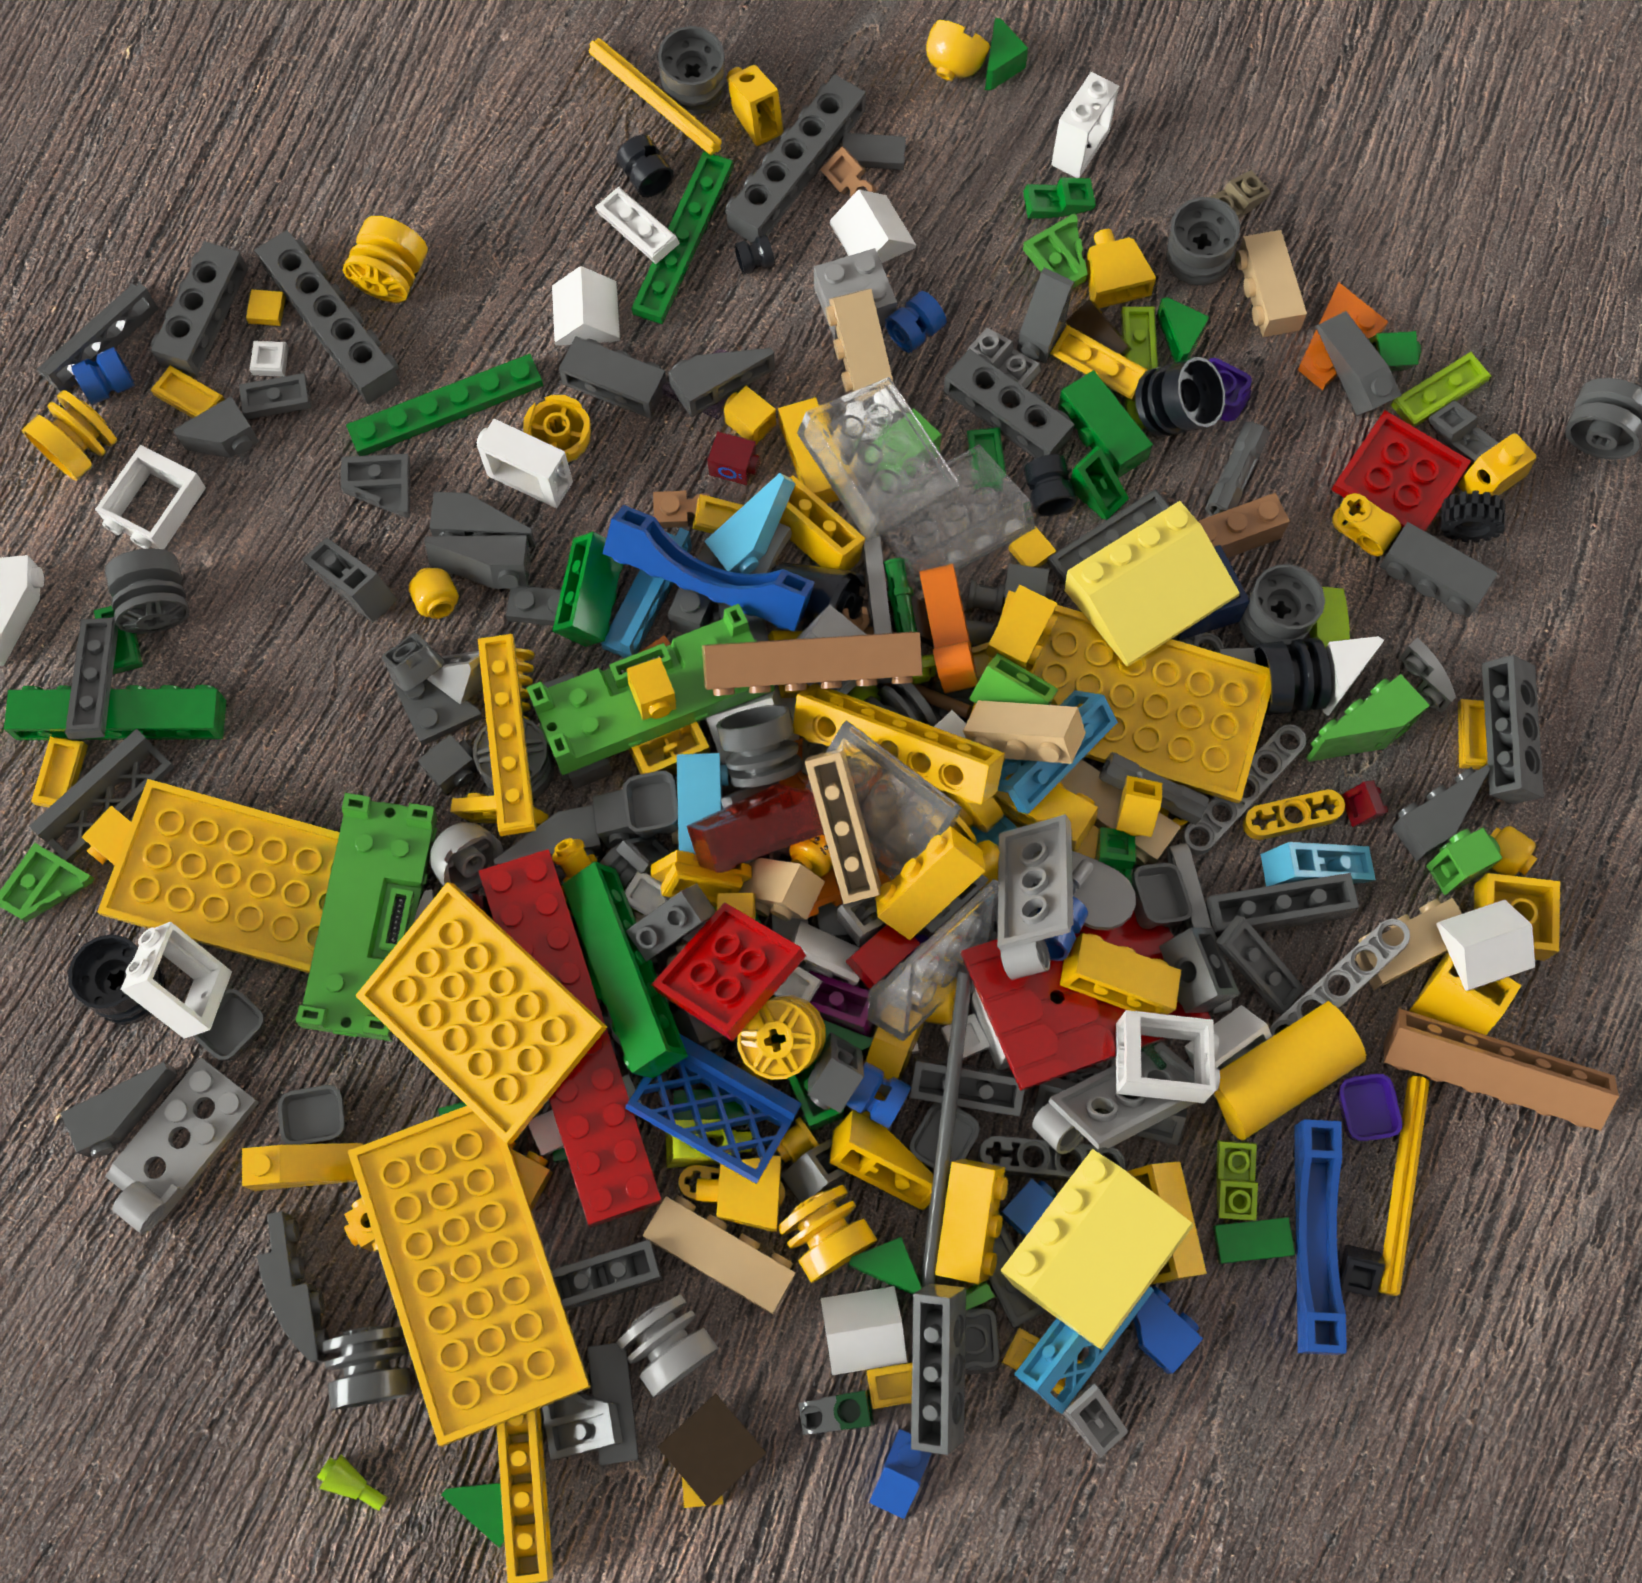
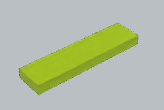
[1121,307,1158,428]

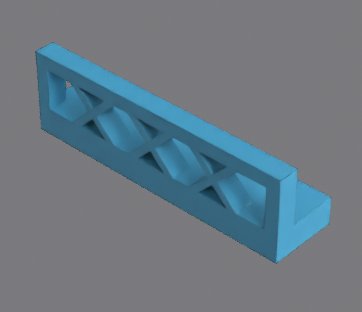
[601,528,692,658]
[998,690,1118,814]
[1014,1286,1154,1414]

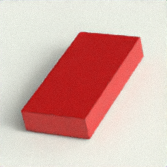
[845,924,920,989]

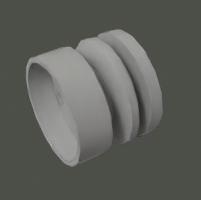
[616,1294,719,1398]

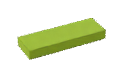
[1391,352,1491,427]

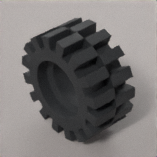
[1441,491,1506,542]

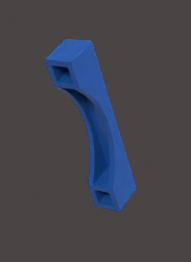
[603,505,815,631]
[1294,1119,1347,1355]
[999,1179,1203,1374]

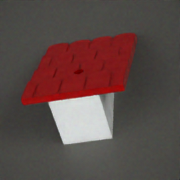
[961,910,1212,1091]

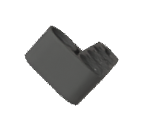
[977,1136,1125,1181]

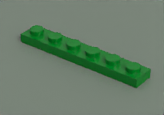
[632,151,733,325]
[346,354,544,456]

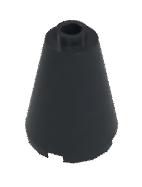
[770,562,866,622]

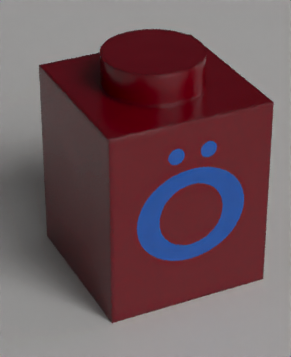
[707,431,761,485]

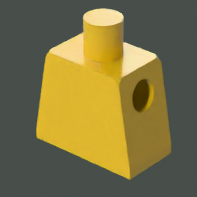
[726,65,784,147]
[1086,229,1156,308]
[1457,433,1537,497]
[696,1156,782,1232]

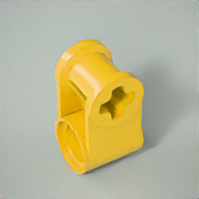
[1332,493,1402,556]

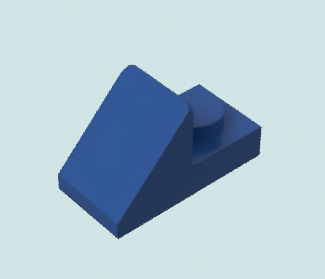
[869,1429,932,1519]

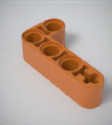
[919,563,979,694]

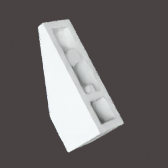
[0,555,44,666]

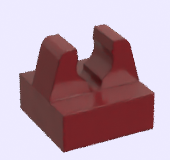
[1341,780,1388,827]

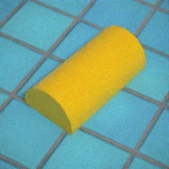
[1214,1001,1366,1140]

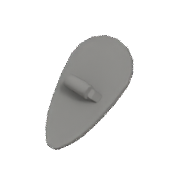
[1031,851,1136,930]

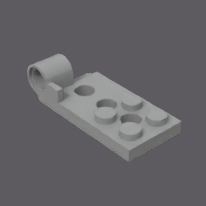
[998,814,1073,980]
[1033,1042,1197,1154]
[105,1057,259,1234]

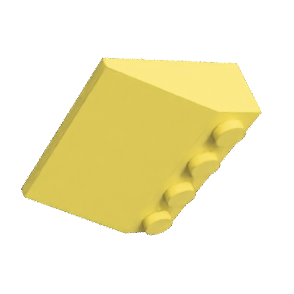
[1064,501,1240,667]
[1000,1149,1194,1350]

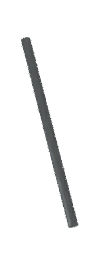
[920,972,972,1289]

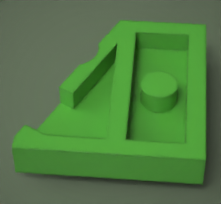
[1023,213,1087,288]
[0,842,95,923]

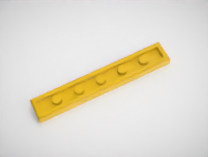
[478,634,536,836]

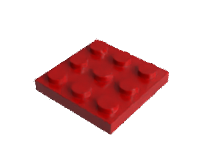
[1331,410,1471,532]
[652,902,807,1041]

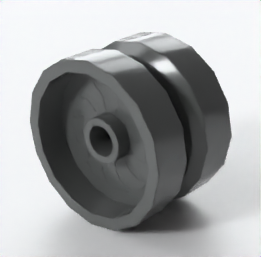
[1565,377,1642,460]

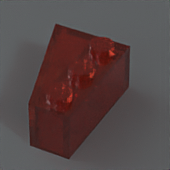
[687,784,824,873]

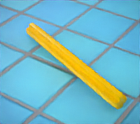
[589,38,722,155]
[1378,1076,1430,1296]

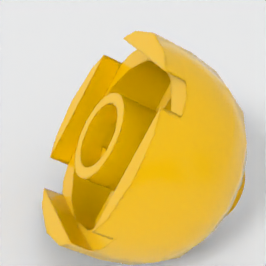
[926,20,990,81]
[523,395,591,462]

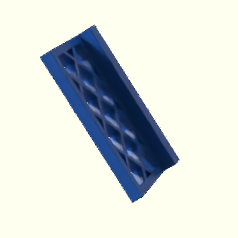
[625,1034,802,1184]

